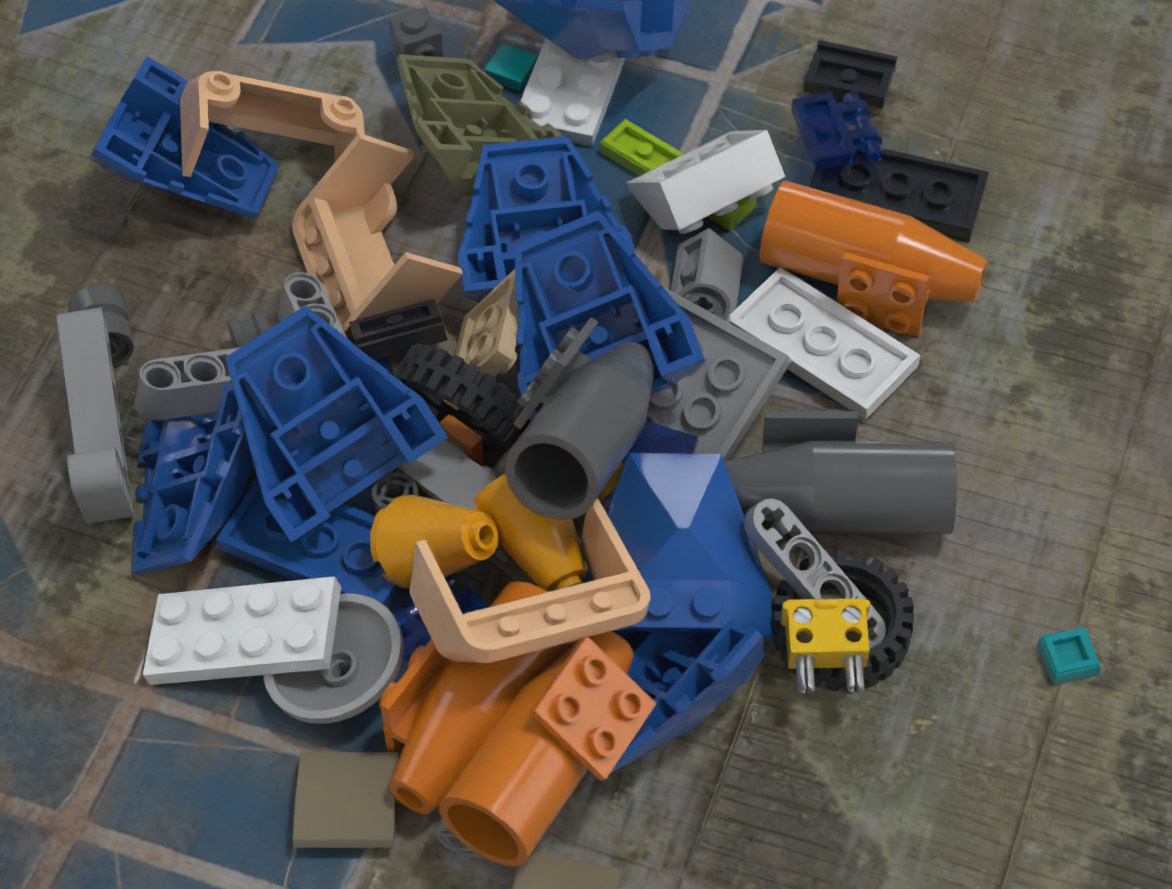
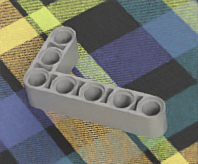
[135,272,347,420]
[57,307,133,524]

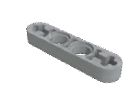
[744,499,886,649]

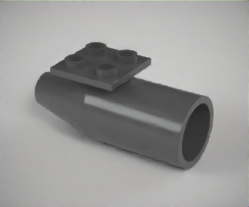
[505,317,655,520]
[725,409,957,534]

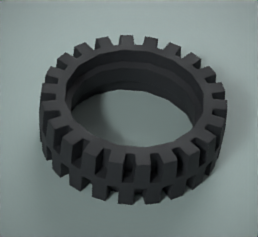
[394,344,524,452]
[772,550,914,691]

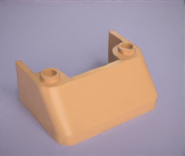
[180,71,365,177]
[292,133,463,340]
[409,498,650,663]

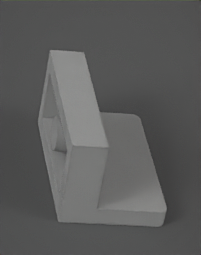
[671,228,744,313]

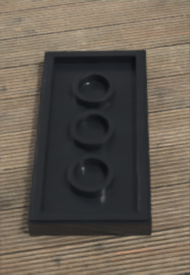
[809,136,989,242]

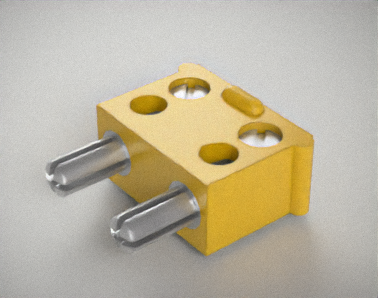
[781,598,870,693]

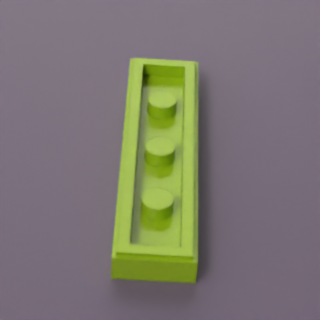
[599,119,756,231]

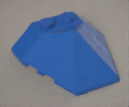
[493,0,690,61]
[88,56,280,219]
[458,136,634,303]
[515,210,706,421]
[225,305,448,542]
[132,383,254,575]
[584,453,773,641]
[611,619,765,772]

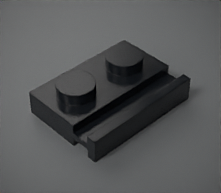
[804,40,898,109]
[349,299,448,360]

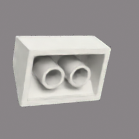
[626,130,785,234]

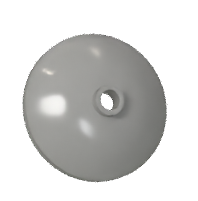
[263,593,404,724]

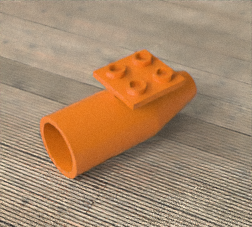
[759,180,988,338]
[380,582,581,814]
[439,631,656,866]

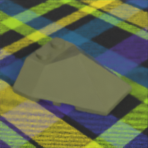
[397,54,563,195]

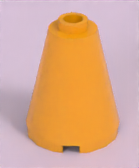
[472,473,587,592]
[370,495,499,589]

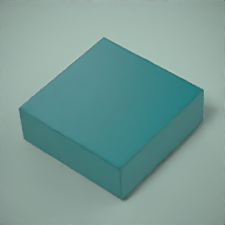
[484,43,538,92]
[1037,627,1101,685]

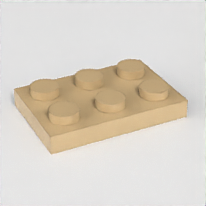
[443,269,519,410]

